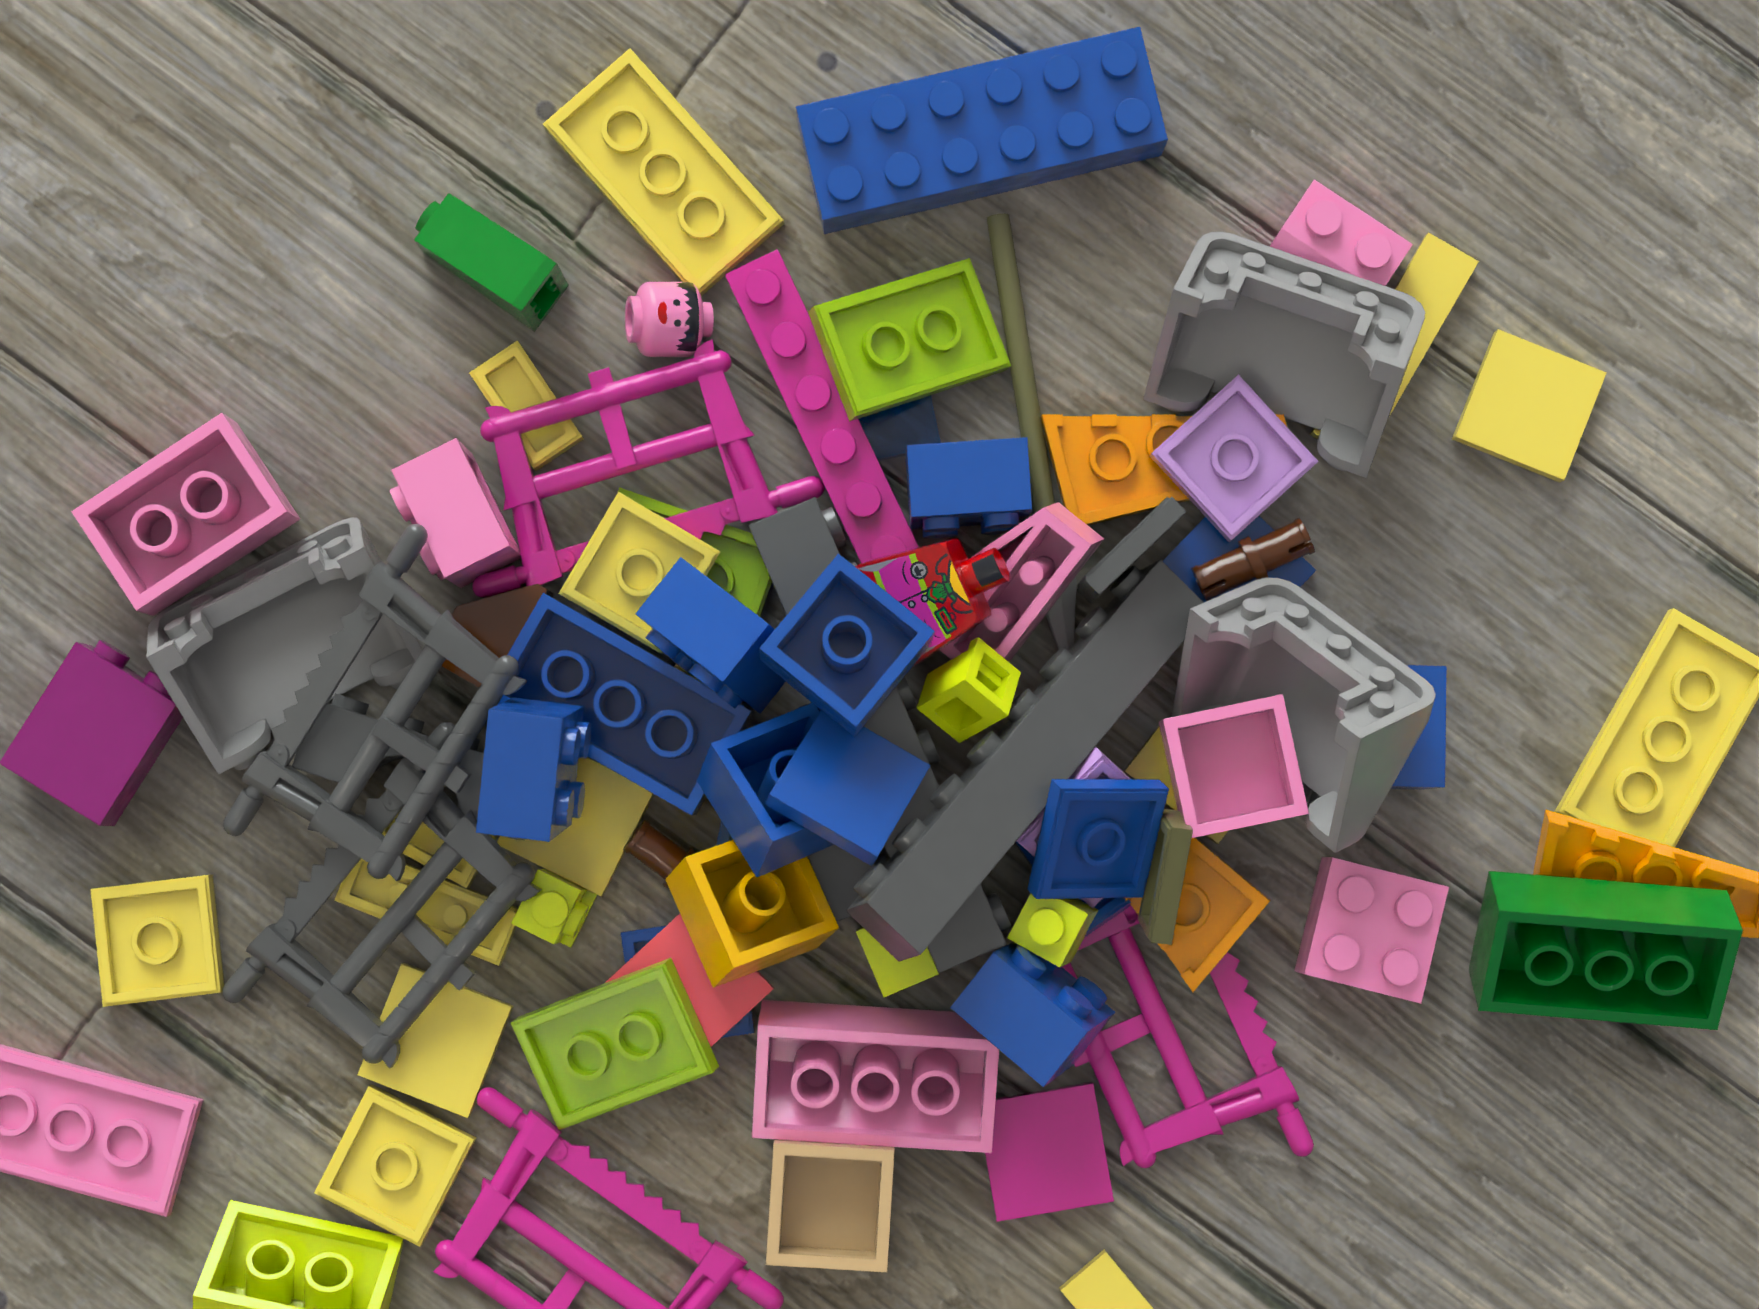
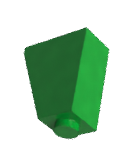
[414,193,569,332]

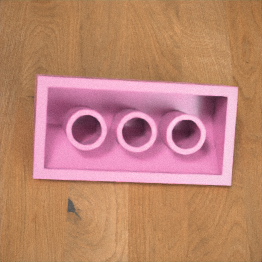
[752,1000,999,1153]

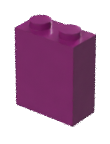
[0,640,183,826]

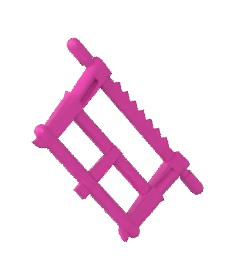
[472,339,825,598]
[1062,906,1314,1168]
[433,1087,784,1309]

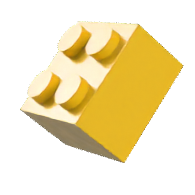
[665,840,839,988]

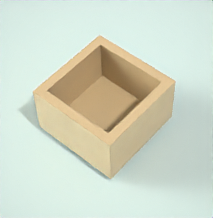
[766,1140,895,1273]

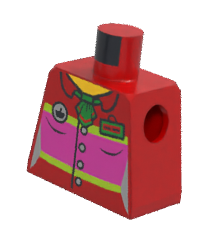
[855,538,1010,666]

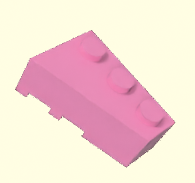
[940,502,1104,662]

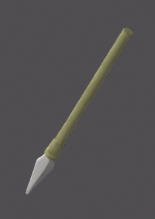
[987,213,1077,651]

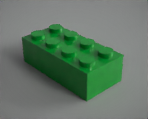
[1469,871,1743,1030]

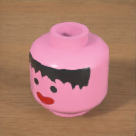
[625,282,714,357]

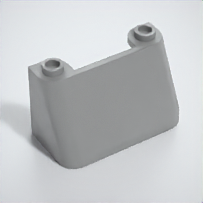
[1143,232,1425,478]
[146,517,425,775]
[1171,578,1436,853]

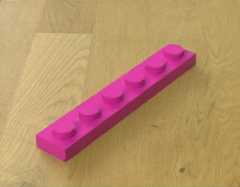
[725,249,919,563]

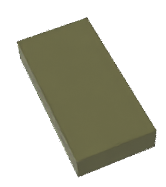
[1138,809,1193,945]

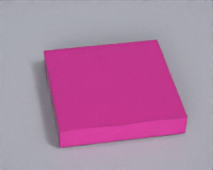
[985,1082,1114,1222]

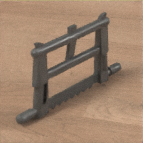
[223,524,527,881]
[222,722,542,1069]

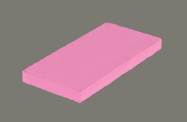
[0,1044,203,1217]

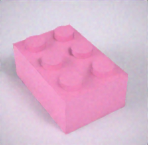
[71,413,300,616]

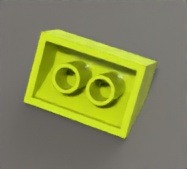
[193,1200,404,1309]

